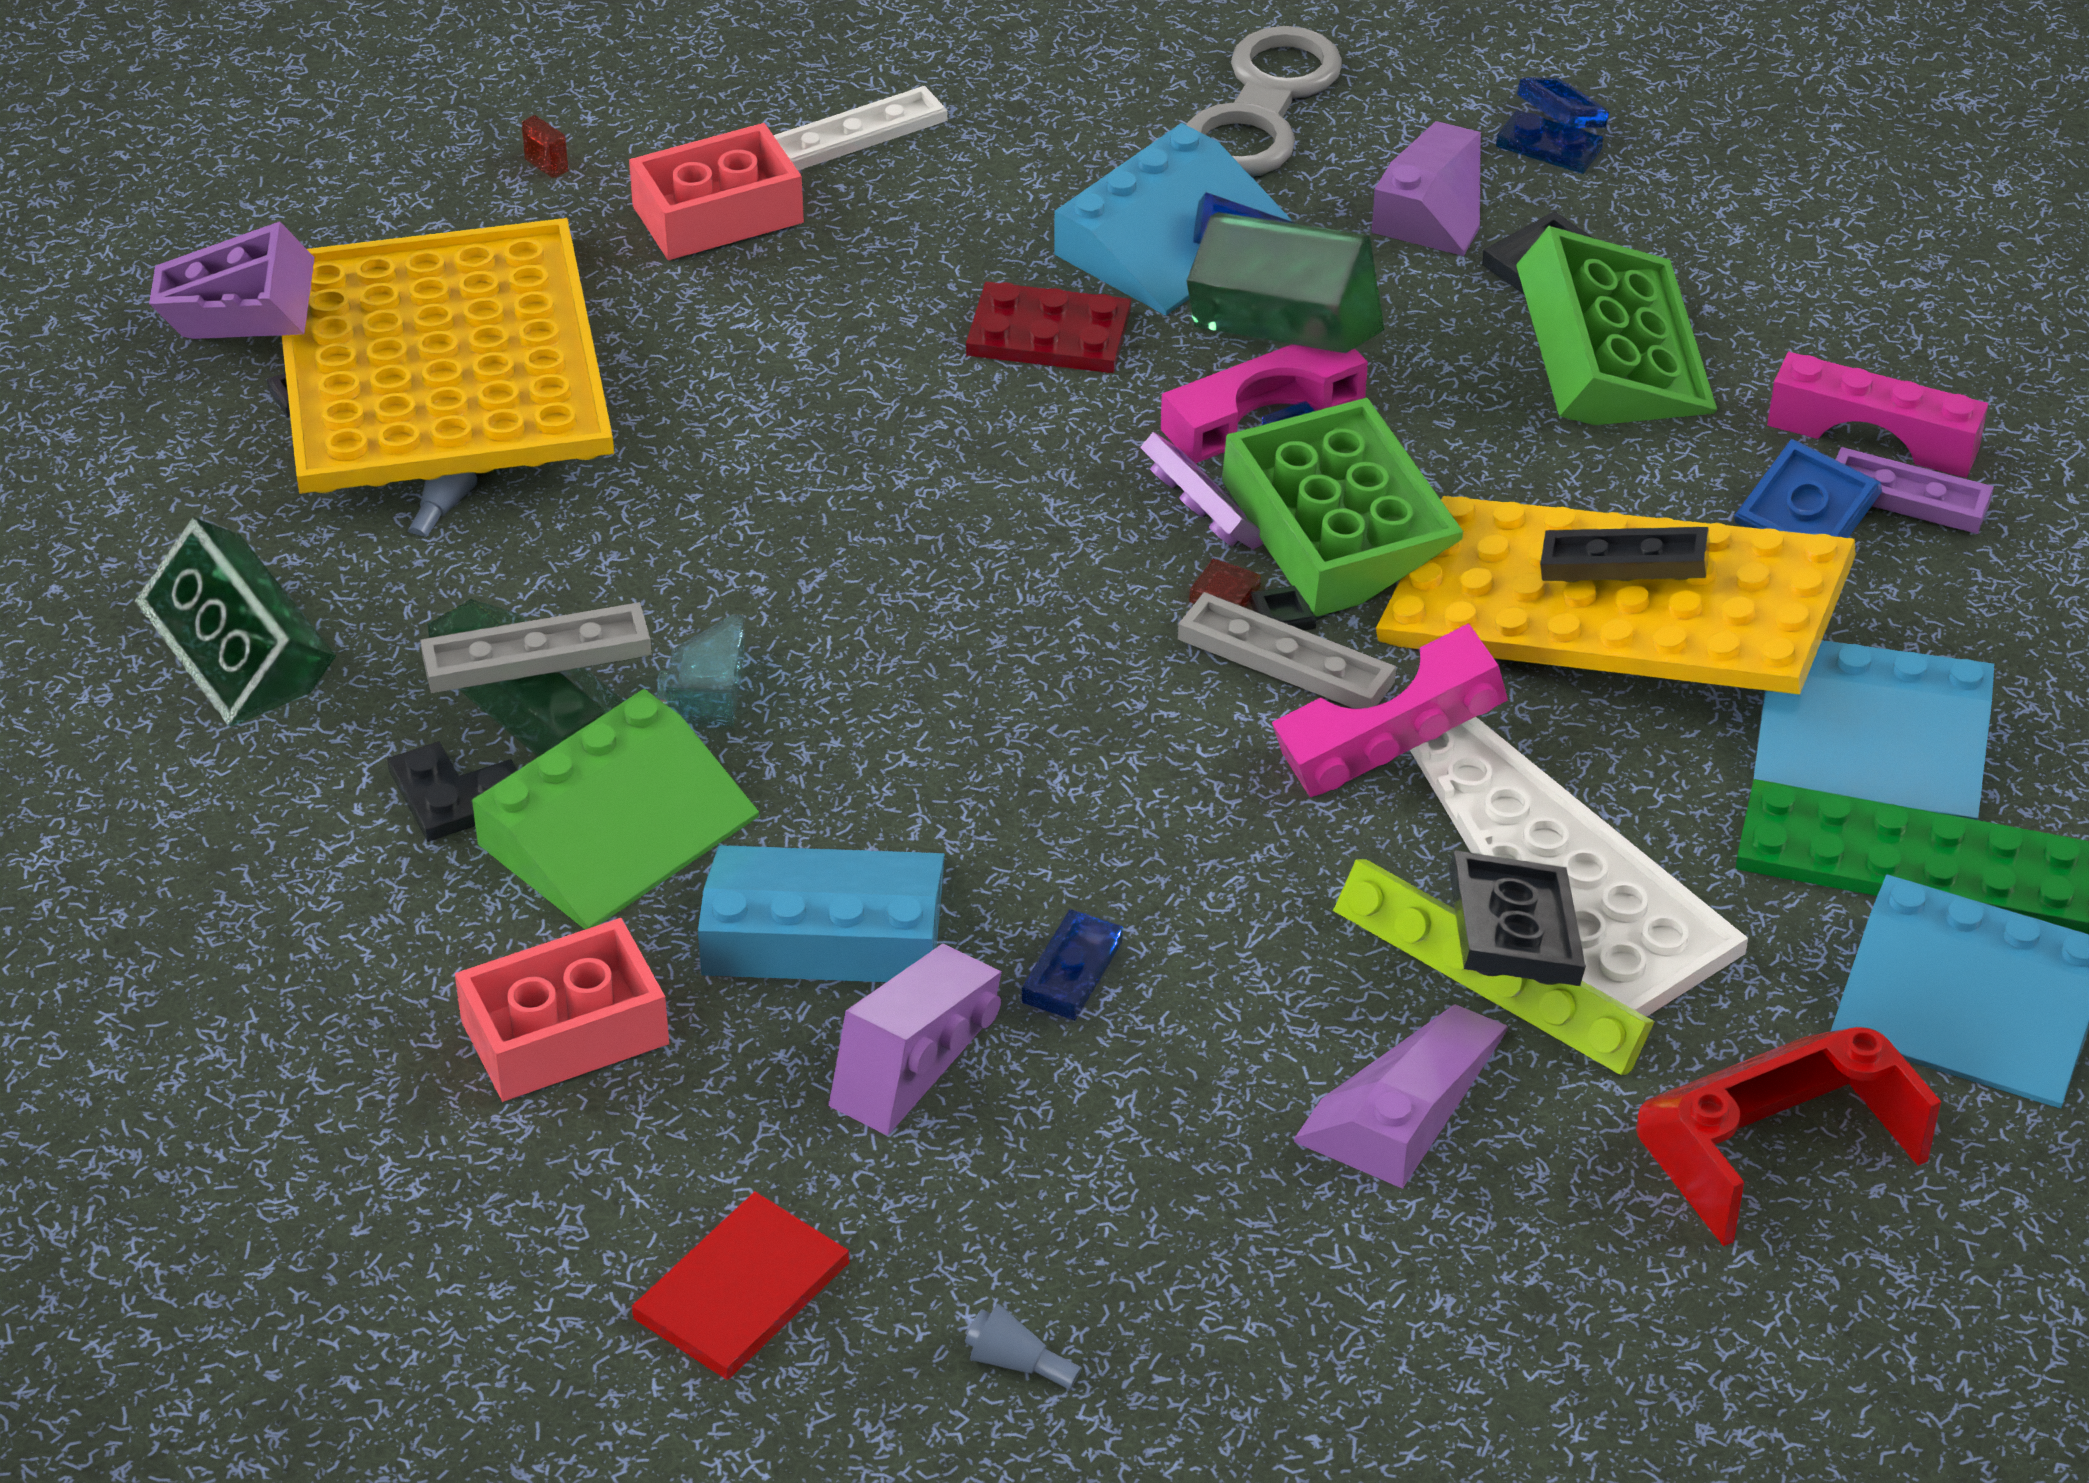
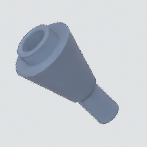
[408,472,477,537]
[965,1304,1082,1390]

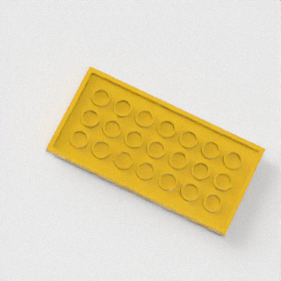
[1376,496,1856,695]

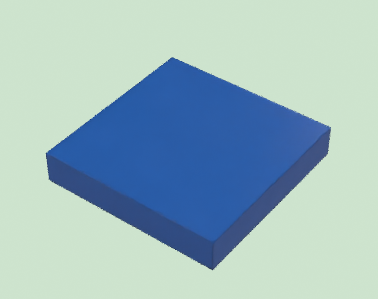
[1734,439,1882,538]

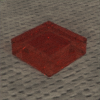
[522,115,569,178]
[1189,558,1261,608]

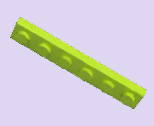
[1333,859,1655,1075]

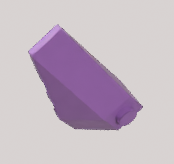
[1294,1004,1508,1189]

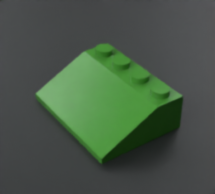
[1516,226,1717,425]
[1222,398,1463,617]
[472,689,759,930]

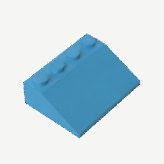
[1054,123,1292,316]
[1753,640,1994,820]
[698,845,945,982]
[1830,874,2089,1109]

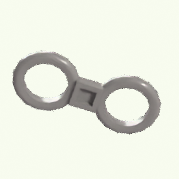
[1186,26,1342,177]

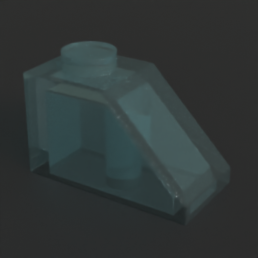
[657,614,746,726]

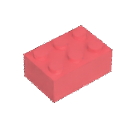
[629,123,804,260]
[455,918,669,1102]

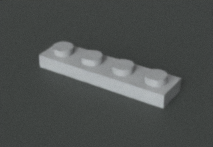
[1178,592,1396,709]
[420,602,652,693]

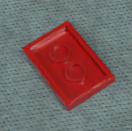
[632,1191,850,1381]

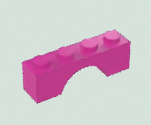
[1161,328,1368,463]
[1767,351,1989,478]
[1272,623,1508,797]

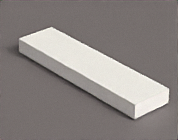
[773,86,948,170]

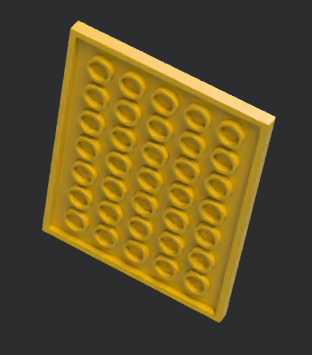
[282,218,614,494]

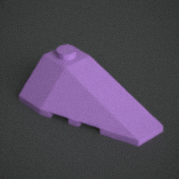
[1372,121,1481,256]

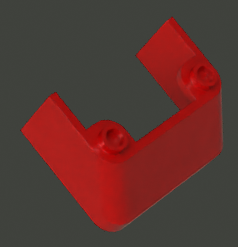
[1636,1027,1941,1246]

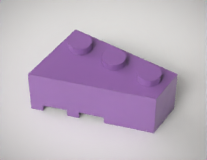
[149,222,314,339]
[829,943,1002,1136]

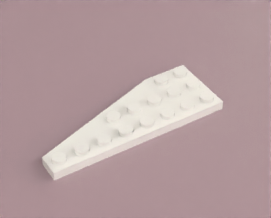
[1410,717,1748,1017]

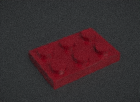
[966,281,1131,373]

